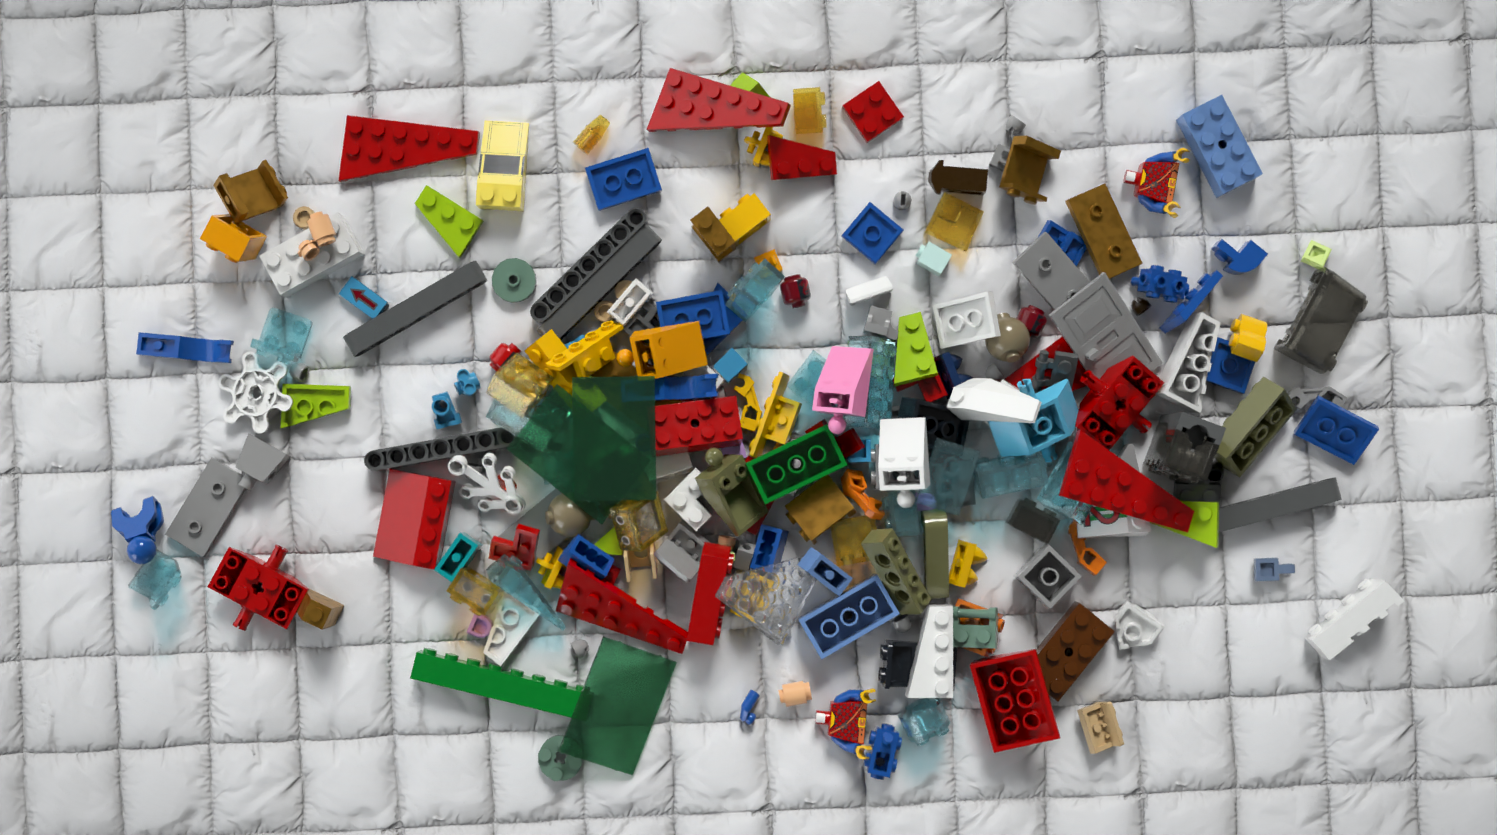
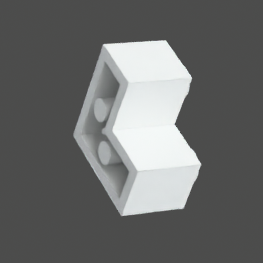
[664,468,712,531]

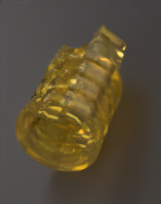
[573,115,610,155]

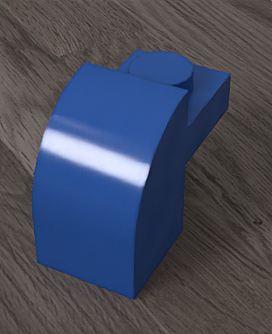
[1211,239,1268,275]

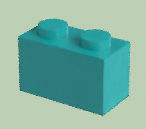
[434,532,482,583]

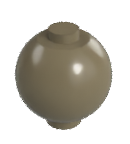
[985,313,1030,363]
[545,492,597,537]

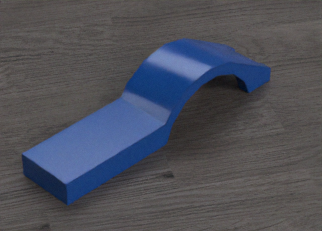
[136,332,234,363]
[621,373,719,402]

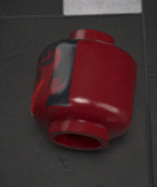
[780,274,811,308]
[1016,305,1047,338]

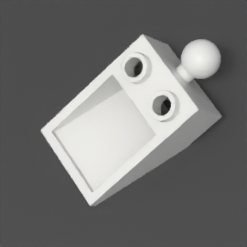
[878,417,930,508]

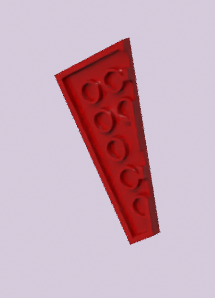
[646,68,791,132]
[338,115,480,182]

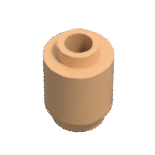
[307,211,336,247]
[778,681,812,707]

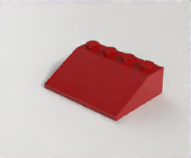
[373,469,456,569]
[970,649,1061,753]

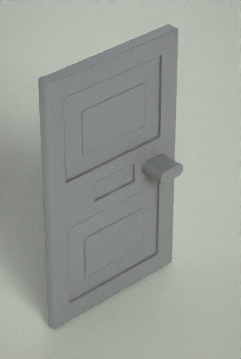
[1049,272,1163,379]

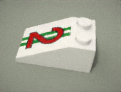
[1074,500,1151,538]

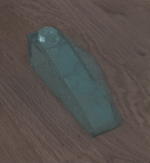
[486,554,566,630]

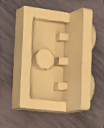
[1077,701,1124,754]

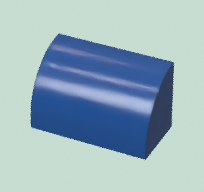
[750,524,789,574]
[558,534,615,580]

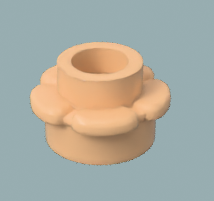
[298,240,320,261]

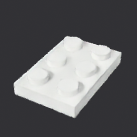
[933,291,1001,349]

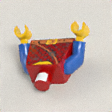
[1123,148,1190,218]
[815,688,876,759]

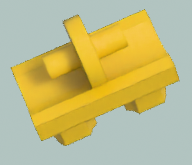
[744,127,783,167]
[536,546,567,589]

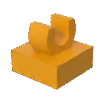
[754,249,783,279]

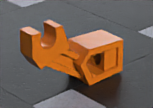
[841,469,885,520]
[1068,518,1107,576]

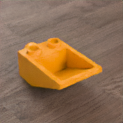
[616,321,708,381]

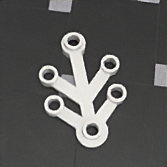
[448,453,526,514]

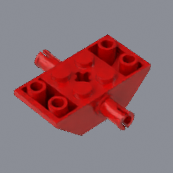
[1075,355,1164,450]
[207,544,309,631]

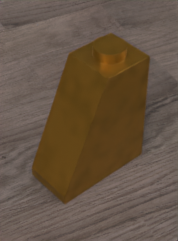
[297,589,344,630]

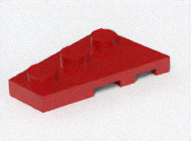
[767,135,837,180]

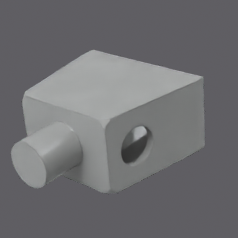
[236,434,291,491]

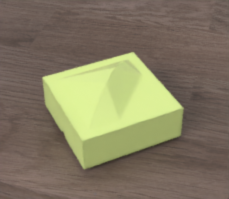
[1301,240,1332,270]

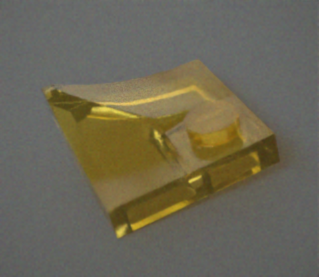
[924,192,984,252]

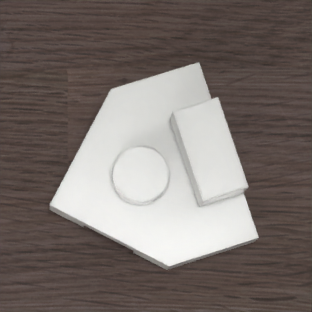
[1114,600,1165,650]

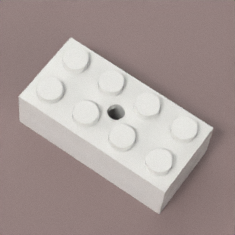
[259,212,365,297]

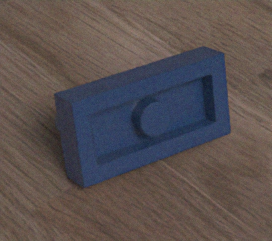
[934,352,974,400]

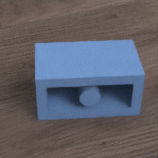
[797,547,853,597]

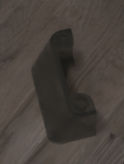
[1274,267,1368,374]

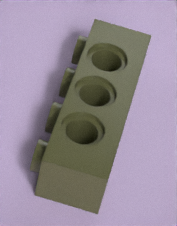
[861,528,931,615]

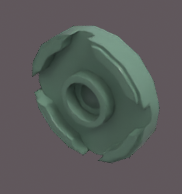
[492,258,537,303]

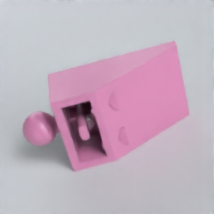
[812,346,874,434]

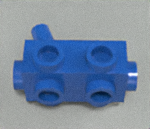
[1131,265,1189,303]
[864,723,902,780]

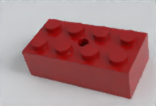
[646,396,743,457]
[686,542,734,646]

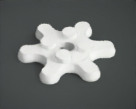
[218,352,293,434]

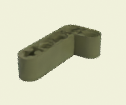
[921,507,949,599]

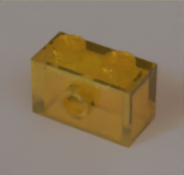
[793,87,827,134]

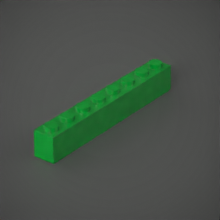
[410,648,594,721]

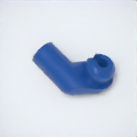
[740,690,760,725]

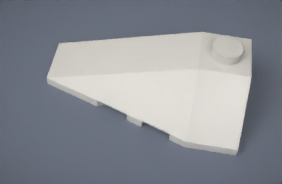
[946,378,1042,423]

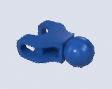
[111,496,164,564]

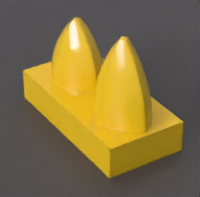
[949,539,988,588]

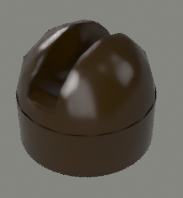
[1131,297,1152,316]

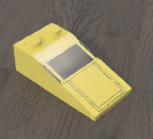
[476,120,529,211]

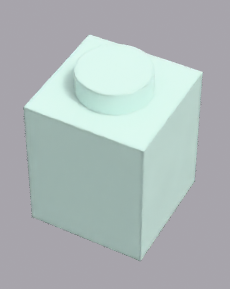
[915,242,952,277]

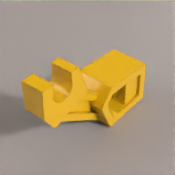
[734,373,762,432]

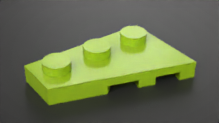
[414,185,484,258]
[894,312,938,387]
[281,384,351,429]
[1150,501,1219,548]

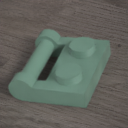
[953,606,998,649]

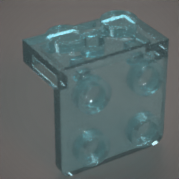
[250,308,312,365]
[128,550,182,610]

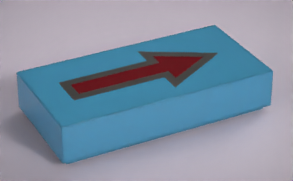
[339,276,389,319]

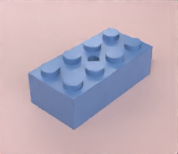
[1176,95,1263,198]
[798,574,900,660]

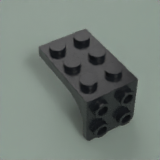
[878,640,957,691]

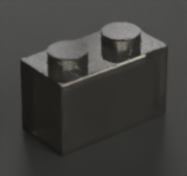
[1005,497,1061,544]

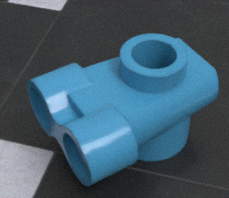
[454,369,481,396]
[432,391,462,429]

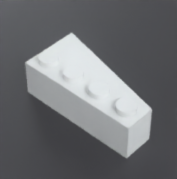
[1156,312,1221,413]
[1305,578,1404,660]
[905,605,953,698]

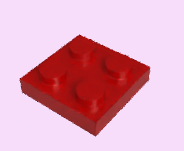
[842,81,904,143]

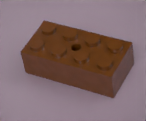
[1036,601,1115,702]

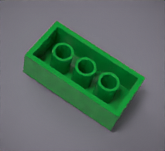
[746,424,847,504]

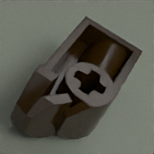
[928,160,988,195]

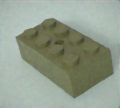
[1210,377,1297,478]

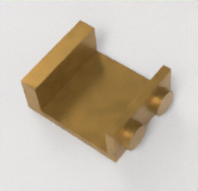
[999,136,1061,205]
[213,160,288,224]
[690,206,736,262]
[785,475,857,545]

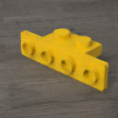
[546,321,624,380]
[749,372,802,458]

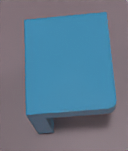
[714,348,748,384]
[847,439,871,463]

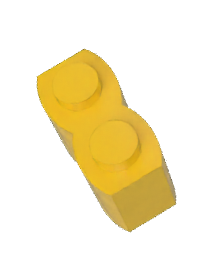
[1229,314,1267,362]

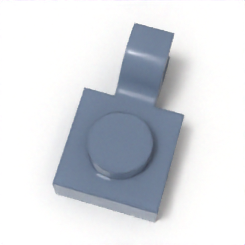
[1254,558,1295,581]

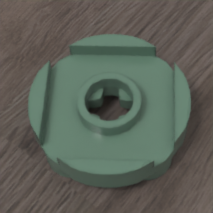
[538,735,583,781]

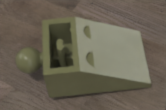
[695,448,769,537]

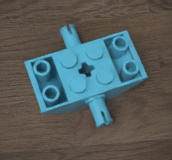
[988,379,1079,462]

